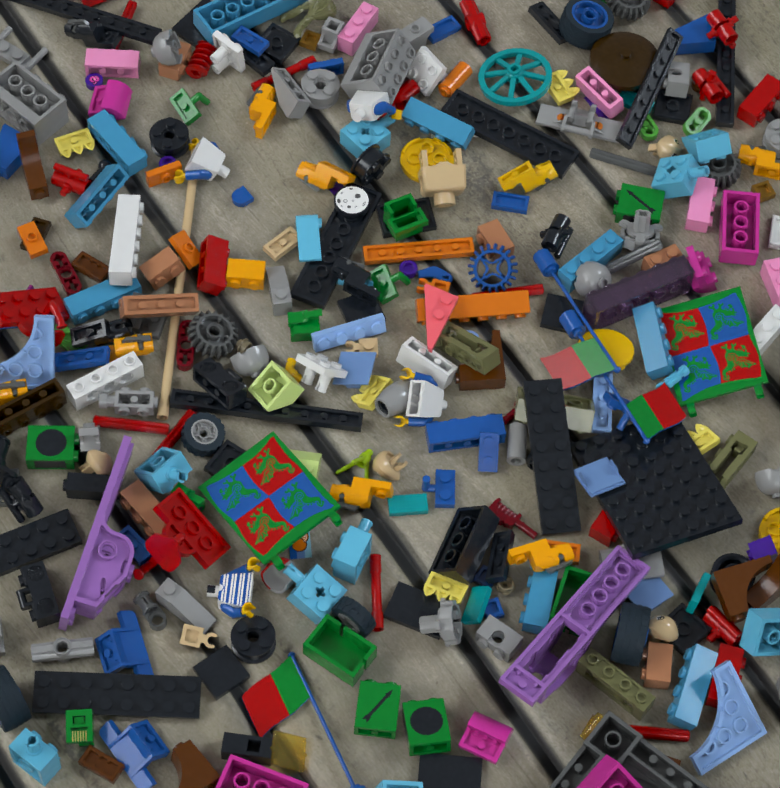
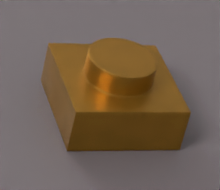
[299,29,321,51]
[751,180,776,203]

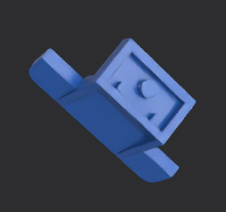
[95,610,154,675]
[99,720,170,788]

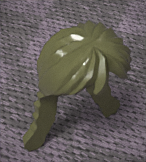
[280,0,337,38]

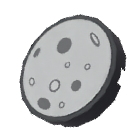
[334,185,370,219]

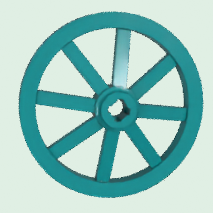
[478,48,552,107]

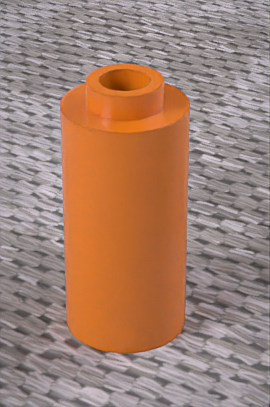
[438,61,473,97]

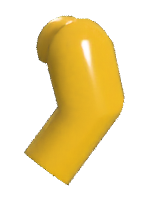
[285,358,302,383]

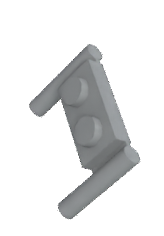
[0,26,49,71]

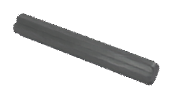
[589,148,658,176]
[605,239,663,274]

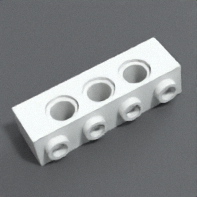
[66,351,144,411]

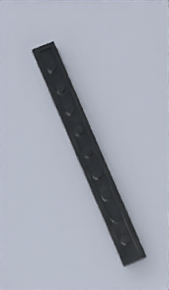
[9,0,162,46]
[715,0,736,128]
[169,388,363,432]

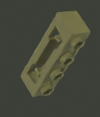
[435,321,501,375]
[708,430,758,489]
[575,647,656,721]

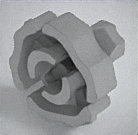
[619,209,663,251]
[419,598,462,647]

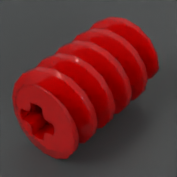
[185,40,217,79]

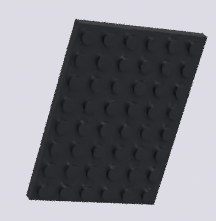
[570,422,743,560]

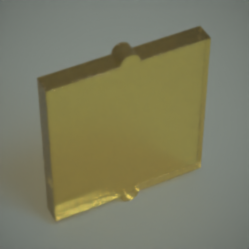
[270,730,307,772]

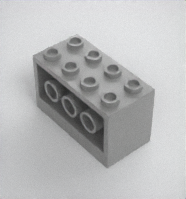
[340,28,417,105]
[0,60,69,146]

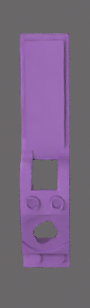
[58,435,135,631]
[498,545,651,707]

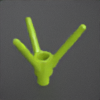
[335,449,373,479]

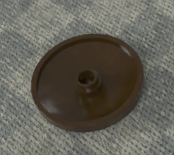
[589,32,657,91]

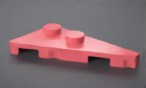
[424,283,459,353]

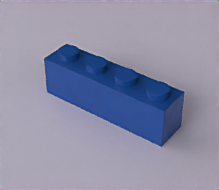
[425,413,506,453]

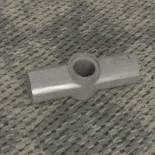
[31,637,95,663]

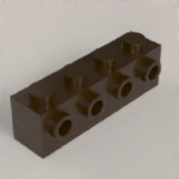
[0,377,67,437]

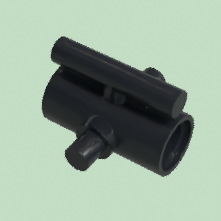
[540,213,574,259]
[0,476,44,523]

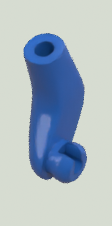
[417,266,453,282]

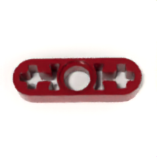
[50,251,82,296]
[176,320,195,372]

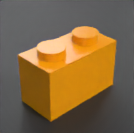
[226,258,266,290]

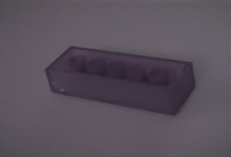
[582,255,695,330]

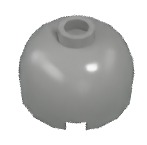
[151,29,183,66]
[574,261,612,299]
[230,344,269,379]
[755,467,780,499]

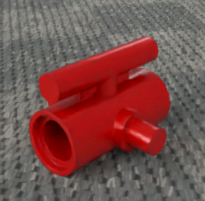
[706,9,739,49]
[691,68,731,104]
[51,163,91,197]
[702,605,742,646]

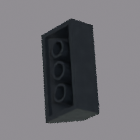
[428,505,500,585]

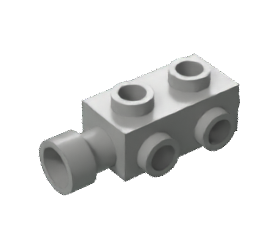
[99,387,158,417]

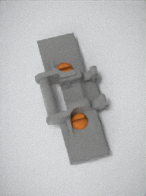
[535,100,623,143]

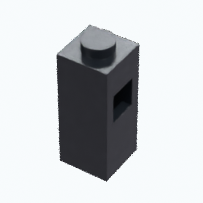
[63,472,110,501]
[221,732,278,766]

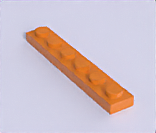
[363,237,475,265]

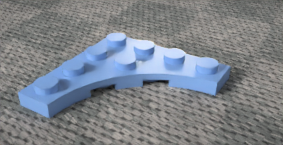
[0,314,55,389]
[689,660,767,775]

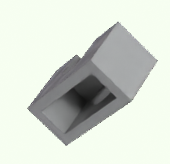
[662,61,690,98]
[475,614,523,663]

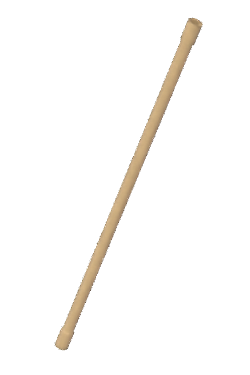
[157,149,197,421]

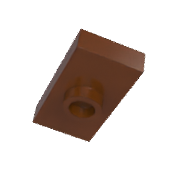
[71,251,109,283]
[78,745,125,785]

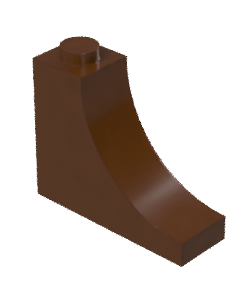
[16,130,49,200]
[454,330,506,391]
[747,554,780,608]
[711,555,773,623]
[171,739,220,788]

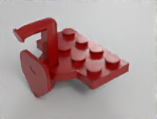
[0,287,70,347]
[133,487,231,580]

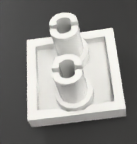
[210,30,246,75]
[406,46,448,96]
[295,352,348,393]

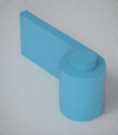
[295,214,322,262]

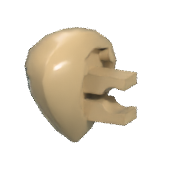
[648,135,681,159]
[78,449,113,475]
[372,451,408,481]
[647,615,679,643]

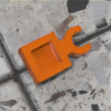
[416,278,451,294]

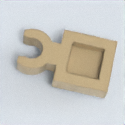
[345,338,378,358]
[179,623,217,648]

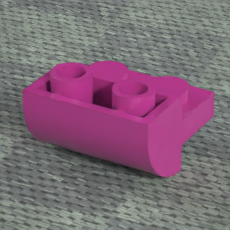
[88,80,133,120]
[683,245,718,293]
[458,711,514,765]

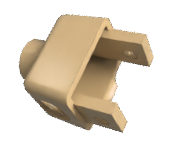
[418,148,466,208]

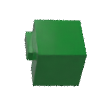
[383,193,428,242]

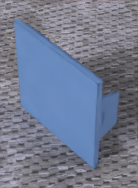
[332,352,377,389]
[574,457,626,498]
[628,577,674,611]

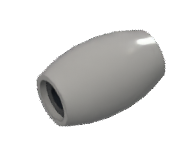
[375,378,414,418]

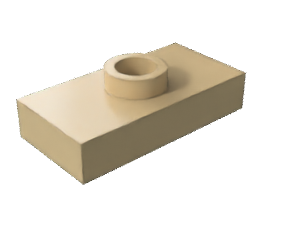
[263,226,298,262]

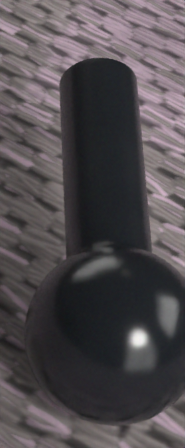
[88,159,112,183]

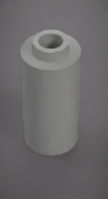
[507,421,527,466]

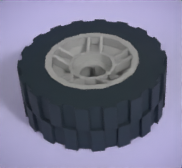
[181,412,226,457]
[331,596,376,638]

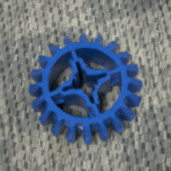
[468,243,518,293]

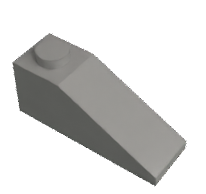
[271,67,311,119]
[266,265,292,316]
[155,578,217,634]

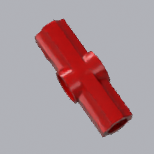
[459,0,491,46]
[377,79,420,120]

